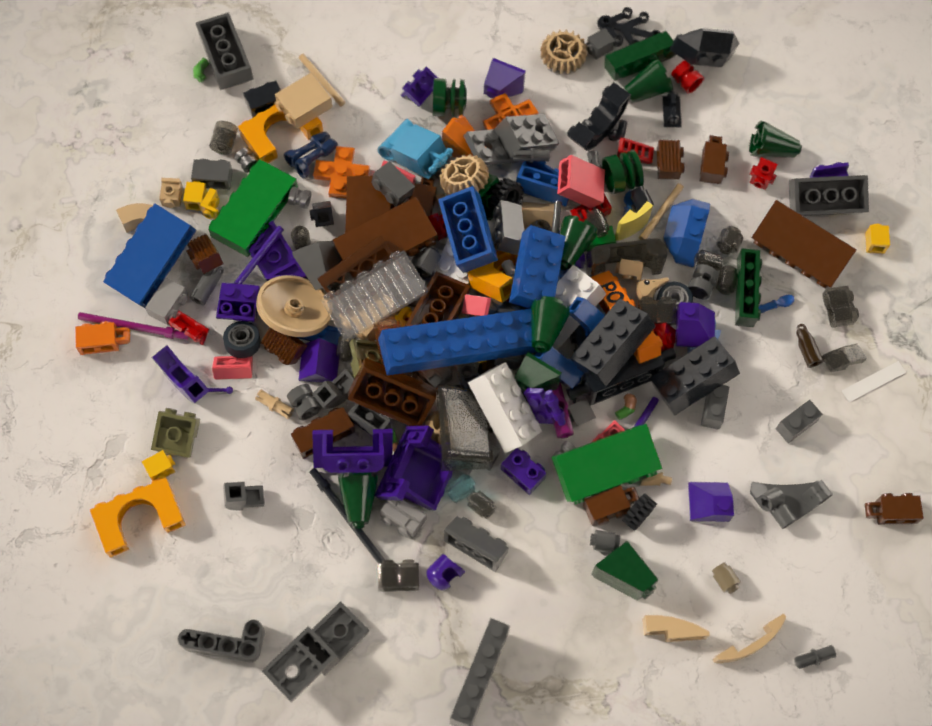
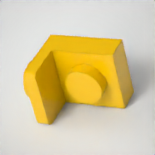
[200,188,220,220]

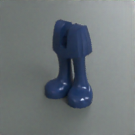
[284,131,338,179]

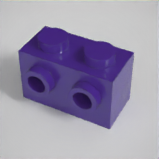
[500,448,546,495]

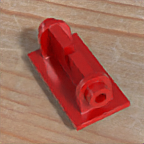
[168,310,209,345]

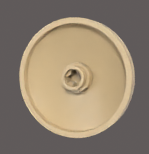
[256,275,333,337]

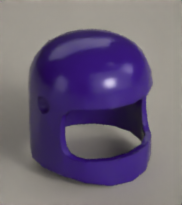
[426,554,465,591]

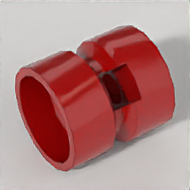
[671,60,704,94]

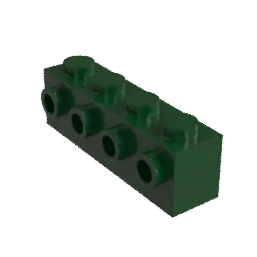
[604,31,676,81]
[735,248,762,328]

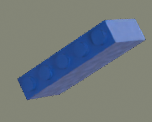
[103,203,196,308]

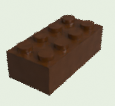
[405,271,470,327]
[348,357,437,426]

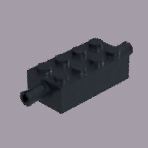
[566,347,676,406]

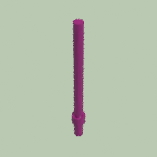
[78,312,189,340]

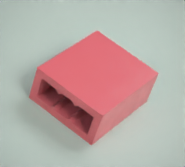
[557,155,605,209]

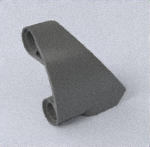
[750,480,833,529]

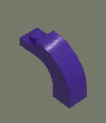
[151,345,210,403]

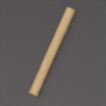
[299,54,345,107]
[639,183,684,241]

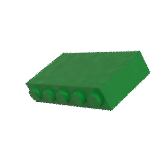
[208,159,298,257]
[551,424,663,505]

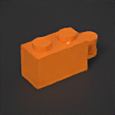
[75,321,130,355]

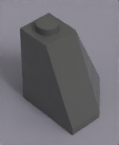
[292,241,343,292]

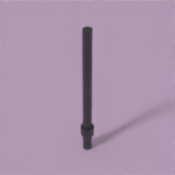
[309,468,386,566]

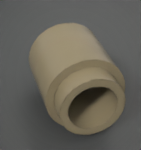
[712,562,741,594]

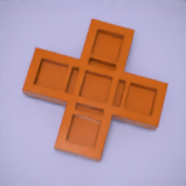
[483,93,538,130]
[313,146,370,199]

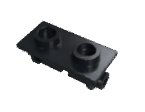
[662,90,682,127]

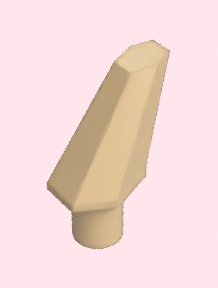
[640,472,672,486]

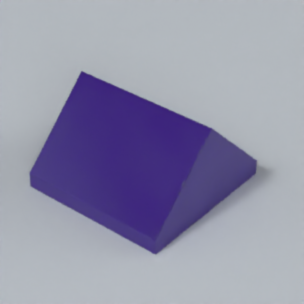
[298,338,341,383]

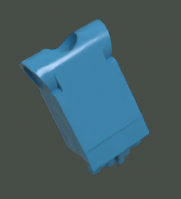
[377,118,453,179]

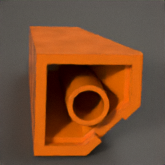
[442,115,486,158]

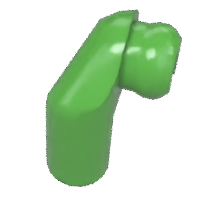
[193,58,210,82]

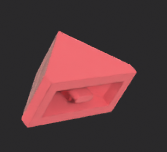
[462,295,491,317]

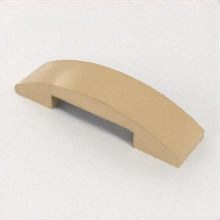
[712,613,786,663]

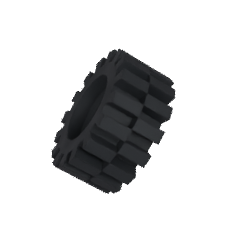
[491,178,524,208]
[622,493,657,531]

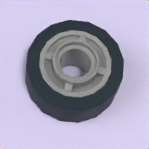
[656,281,693,319]

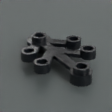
[597,7,661,47]

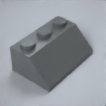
[444,516,509,572]

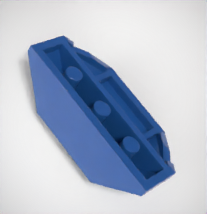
[663,199,710,268]

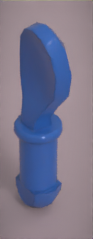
[623,190,633,216]
[759,294,794,313]

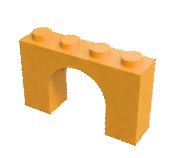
[238,104,323,163]
[467,251,518,303]
[90,478,186,558]

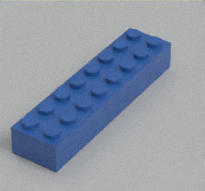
[378,309,536,376]

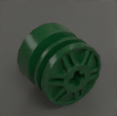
[433,78,467,117]
[602,150,644,195]

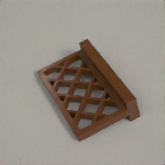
[317,235,406,317]

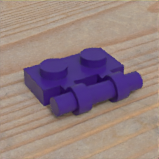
[524,388,566,426]

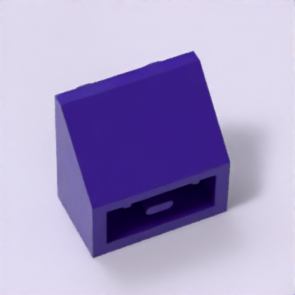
[216,283,260,322]

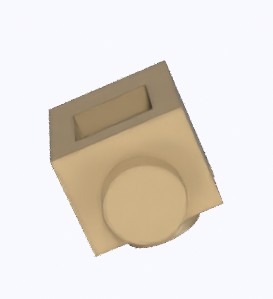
[159,178,183,208]
[615,259,644,281]

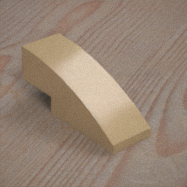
[642,615,710,642]

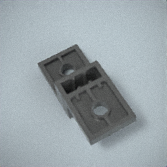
[464,114,559,166]
[262,601,370,703]

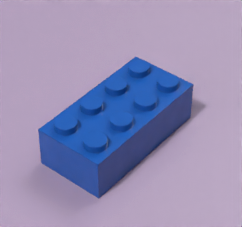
[438,186,498,273]
[509,225,566,309]

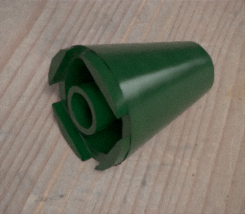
[623,59,673,103]
[749,121,802,158]
[560,215,598,270]
[531,296,570,353]
[338,472,378,529]

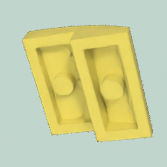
[615,201,653,241]

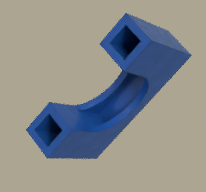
[534,297,605,389]

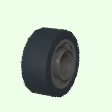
[223,321,261,358]

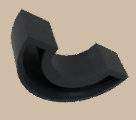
[567,82,631,151]

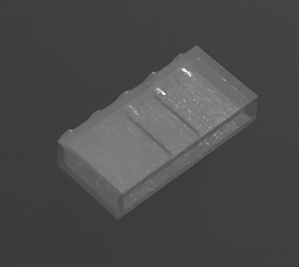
[321,250,429,342]

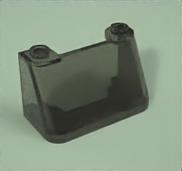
[584,238,668,277]
[436,385,493,471]

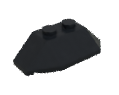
[670,28,740,67]

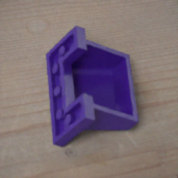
[375,426,459,511]
[313,429,393,473]

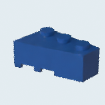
[516,161,569,207]

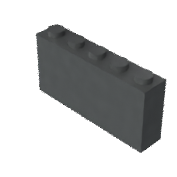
[450,618,510,726]

